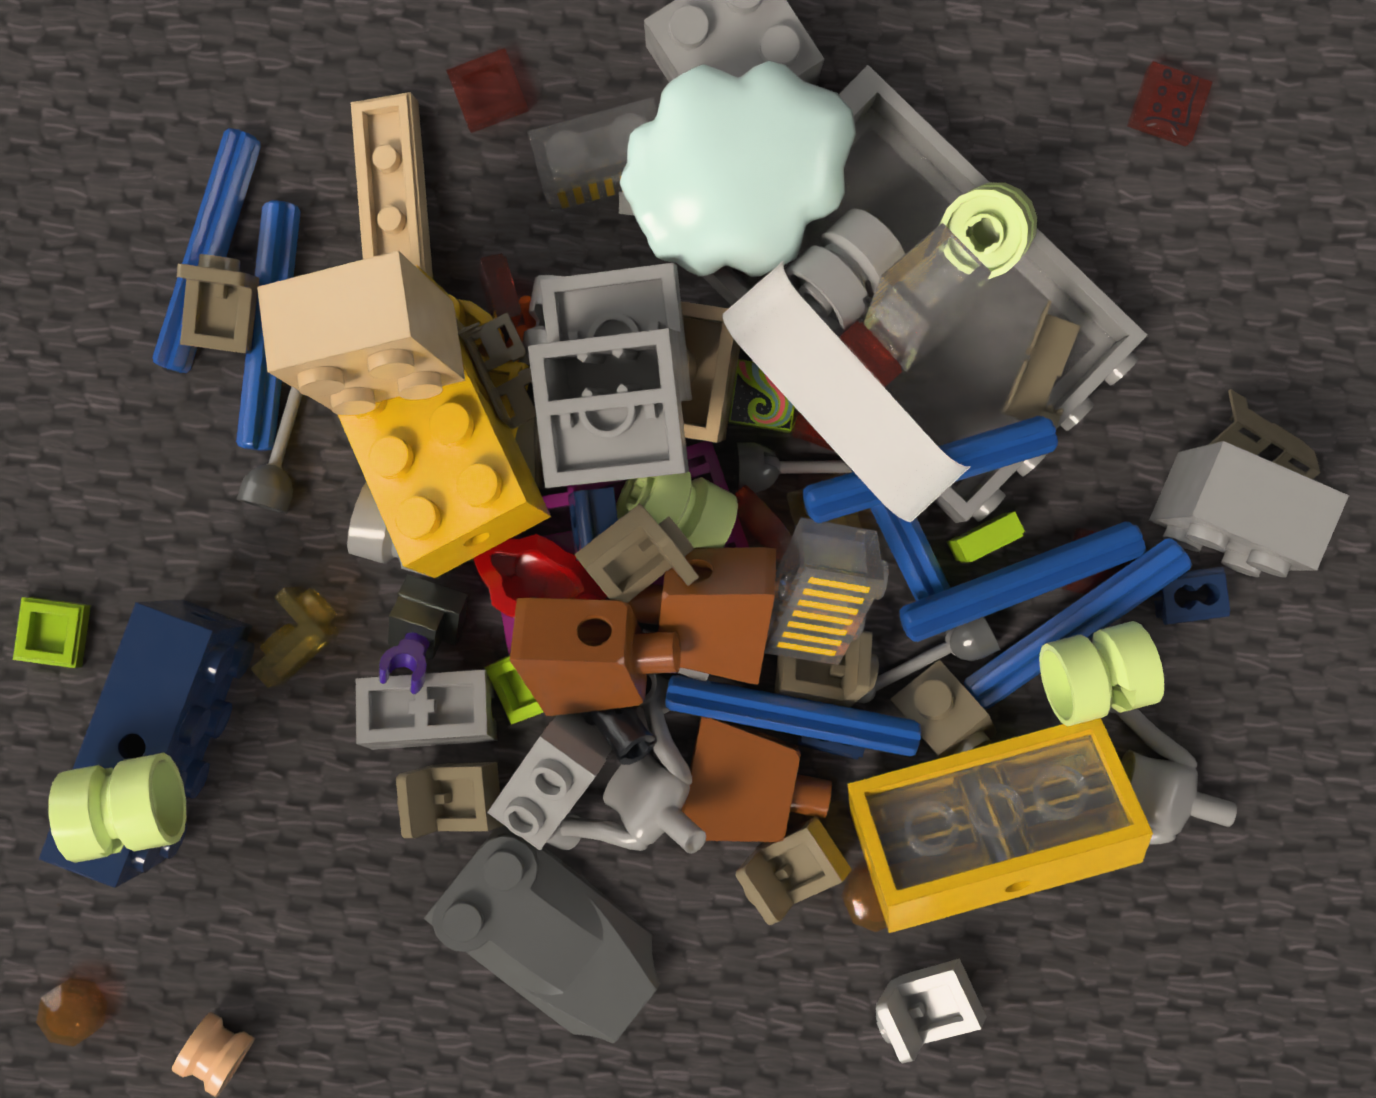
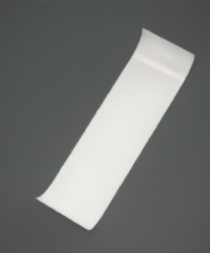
[722,261,971,522]

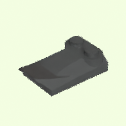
[424,825,660,1043]

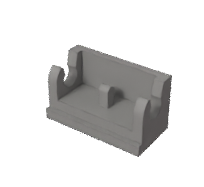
[355,670,498,750]

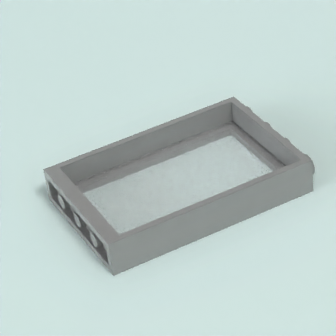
[702,65,1147,523]

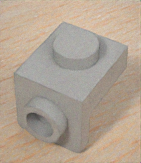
[876,958,987,1064]

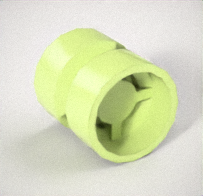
[939,183,1037,279]
[616,472,738,548]
[1039,621,1164,727]
[49,752,187,863]

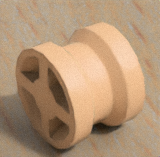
[172,1012,255,1097]

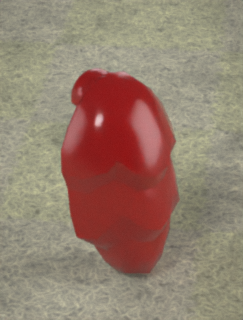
[474,534,607,618]

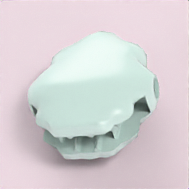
[619,61,856,277]

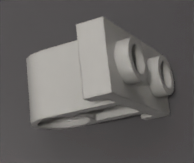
[487,713,612,850]

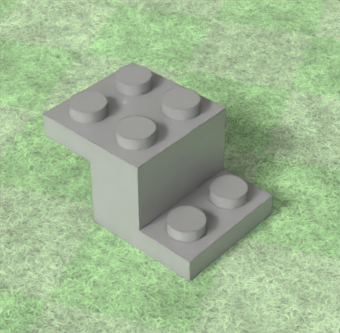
[528,263,692,488]

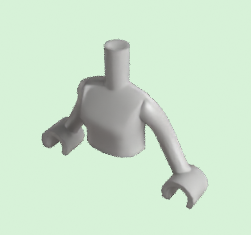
[546,673,706,854]
[1109,707,1237,845]

